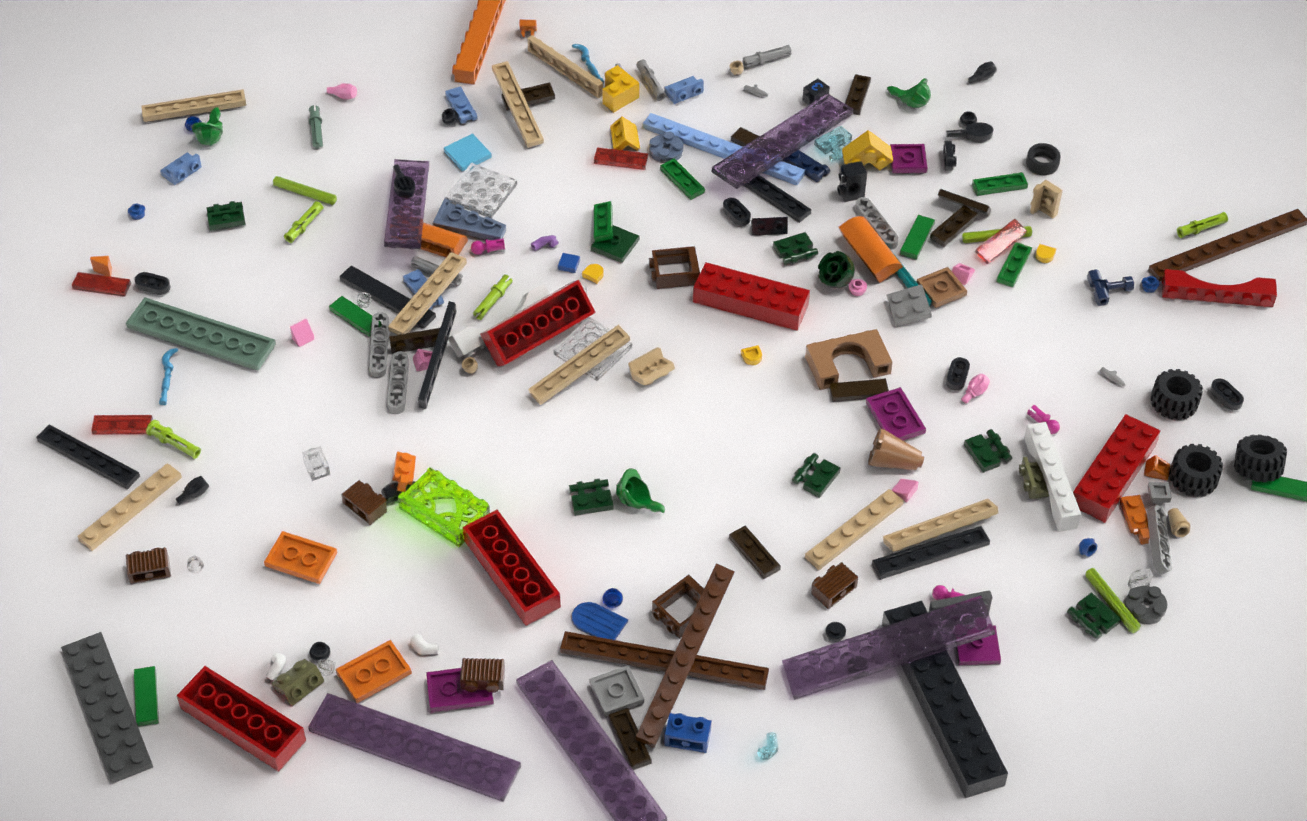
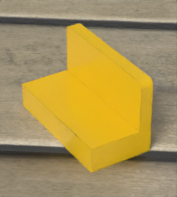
[610,116,640,153]

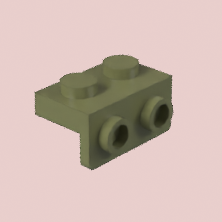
[1019,457,1049,499]
[271,659,324,706]

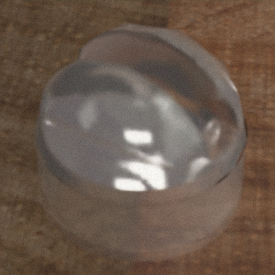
[357,292,372,308]
[187,555,204,573]
[318,659,336,676]

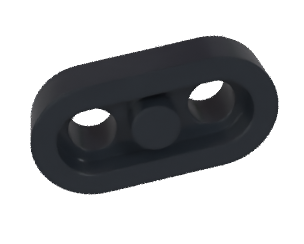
[943,141,957,170]
[723,198,751,226]
[134,272,171,295]
[946,357,970,390]
[1210,378,1244,410]

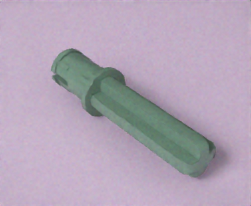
[309,105,323,149]

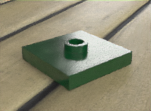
[591,225,640,263]

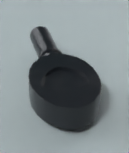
[946,122,994,142]
[393,164,415,198]

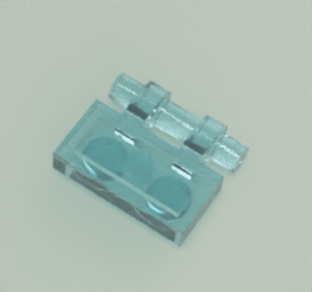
[814,126,852,162]

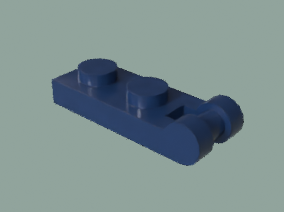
[782,146,830,182]

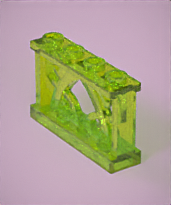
[398,467,490,548]

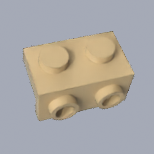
[1030,180,1063,218]
[628,347,675,386]

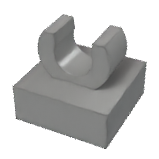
[1148,482,1172,506]

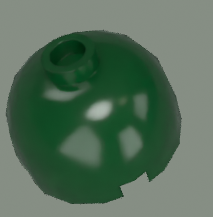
[818,251,855,288]

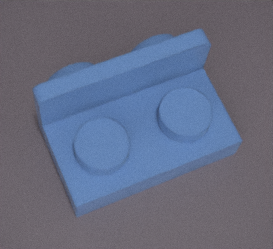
[664,76,704,104]
[160,152,202,185]

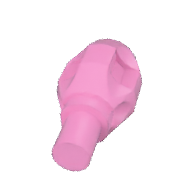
[327,83,357,100]
[961,374,990,404]

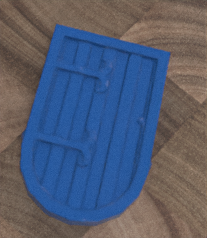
[572,602,628,640]

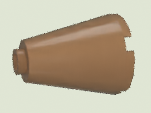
[868,428,924,470]

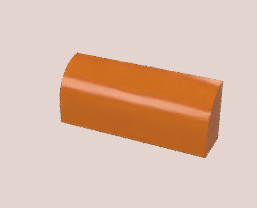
[390,215,468,257]
[838,216,903,283]

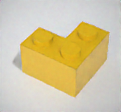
[602,65,639,113]
[842,130,893,170]

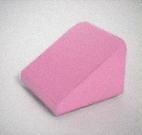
[952,263,975,285]
[290,319,314,347]
[413,349,433,371]
[892,479,919,502]

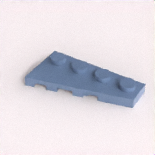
[433,198,506,240]

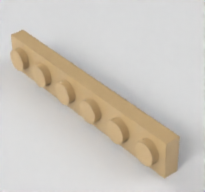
[527,35,603,98]
[492,61,544,148]
[141,89,247,122]
[388,252,467,335]
[528,324,630,405]
[77,463,182,551]
[805,489,904,570]
[883,499,999,552]

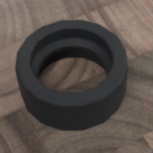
[1026,143,1061,175]

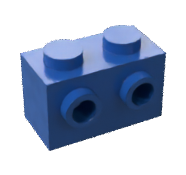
[665,713,712,753]

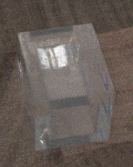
[302,446,330,481]

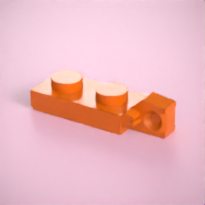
[392,451,416,492]
[1120,495,1150,545]

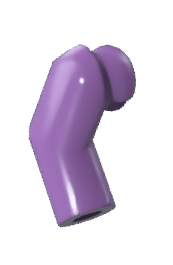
[531,235,559,251]

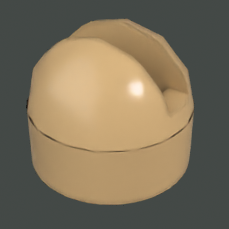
[729,60,744,75]
[462,357,478,374]

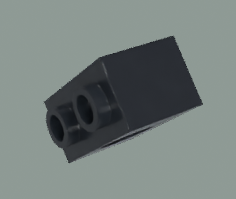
[837,161,867,202]

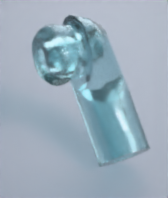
[757,732,778,761]

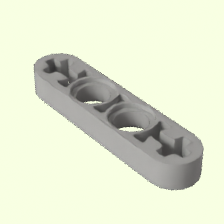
[855,197,899,250]
[369,312,389,378]
[387,351,409,414]
[1147,505,1172,575]

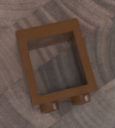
[649,246,700,289]
[652,574,704,639]

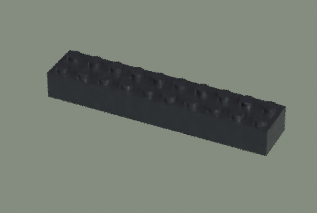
[882,600,1008,798]

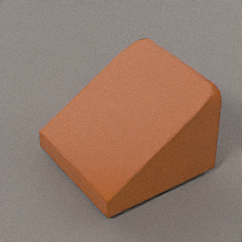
[90,256,112,277]
[1144,455,1170,480]

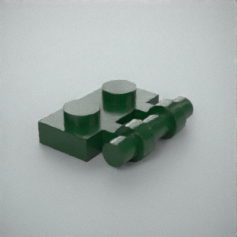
[206,201,246,231]
[773,232,818,265]
[964,429,1013,473]
[792,453,841,498]
[569,478,614,516]
[1067,592,1121,639]

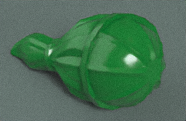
[887,78,931,108]
[192,107,223,145]
[616,468,665,513]

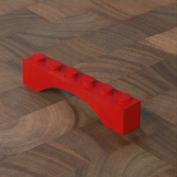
[1162,269,1277,307]

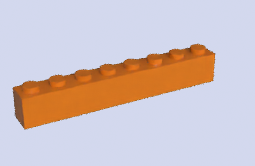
[452,0,506,84]

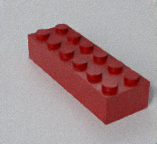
[693,262,810,331]
[480,280,596,367]
[1073,414,1161,523]
[463,509,561,626]
[176,666,306,772]

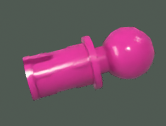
[471,238,505,255]
[1027,405,1060,434]
[932,585,964,600]

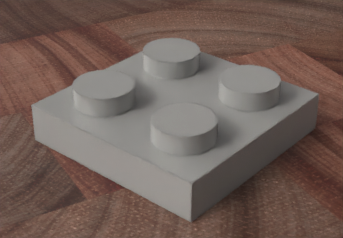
[887,284,932,328]
[589,665,644,717]

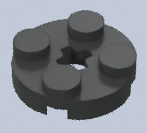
[1125,586,1168,624]

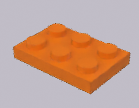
[264,531,337,584]
[336,640,412,703]

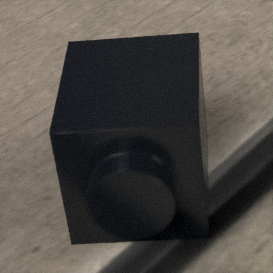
[802,78,830,108]

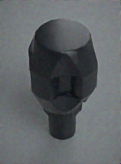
[968,61,997,84]
[176,476,209,505]
[381,481,417,502]

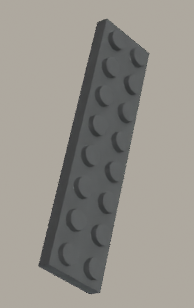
[61,632,153,784]

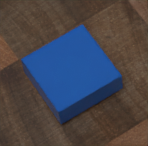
[558,253,580,273]

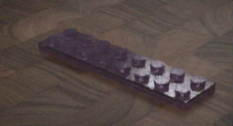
[384,159,430,249]

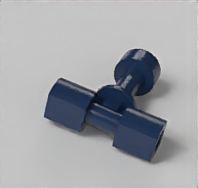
[1087,269,1134,306]

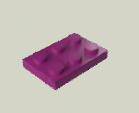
[866,387,926,441]
[426,668,494,713]

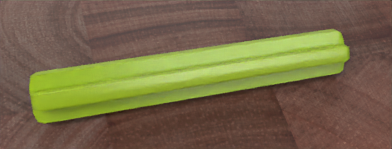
[273,176,337,205]
[962,226,1032,243]
[1085,568,1141,633]

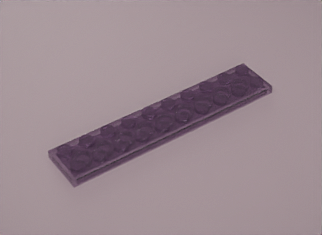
[711,94,853,189]
[782,595,995,700]
[516,660,667,821]
[308,693,521,802]

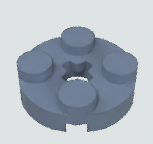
[649,132,683,162]

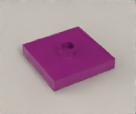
[890,144,928,173]
[954,625,1001,665]

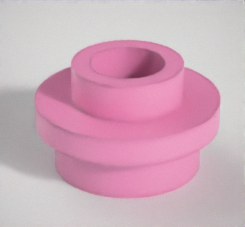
[849,279,867,296]

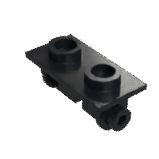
[751,217,788,235]

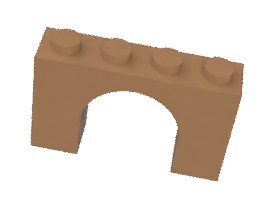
[805,329,893,390]

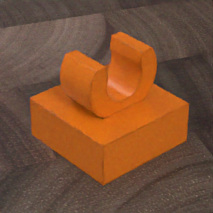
[519,19,537,37]

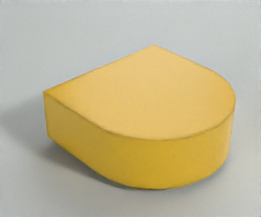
[1036,244,1057,263]
[582,264,604,284]
[741,345,762,365]

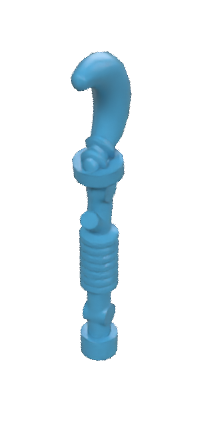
[572,44,604,84]
[159,348,178,405]

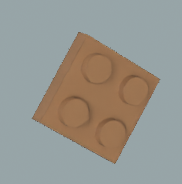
[916,267,967,308]

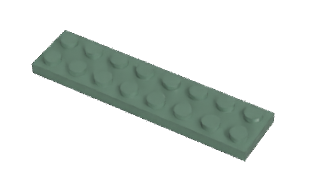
[126,297,276,371]

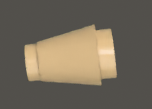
[1168,508,1191,537]

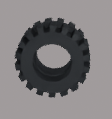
[1150,369,1203,420]
[1234,434,1287,482]
[1169,444,1223,497]

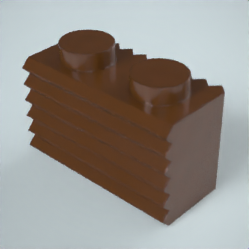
[341,480,387,525]
[126,547,171,584]
[811,562,858,609]
[460,658,505,693]

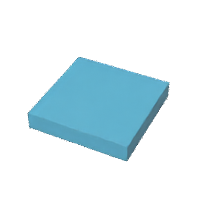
[444,134,492,172]

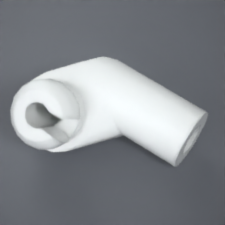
[410,634,439,655]
[265,653,286,682]

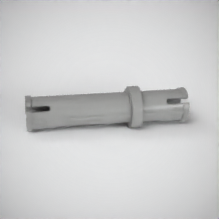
[742,45,792,68]
[636,59,666,101]
[411,256,463,285]

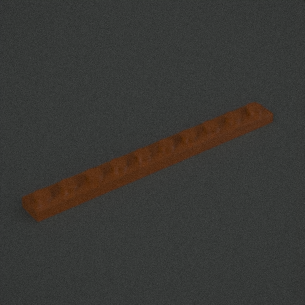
[1148,209,1307,282]
[635,563,735,748]
[560,631,769,690]

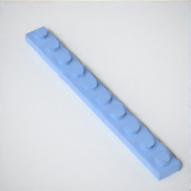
[643,113,805,185]

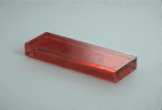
[594,147,648,170]
[975,219,1027,264]
[72,272,131,297]
[91,415,153,434]

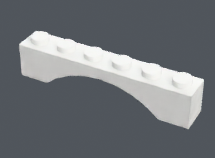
[448,283,549,358]
[1024,422,1081,531]

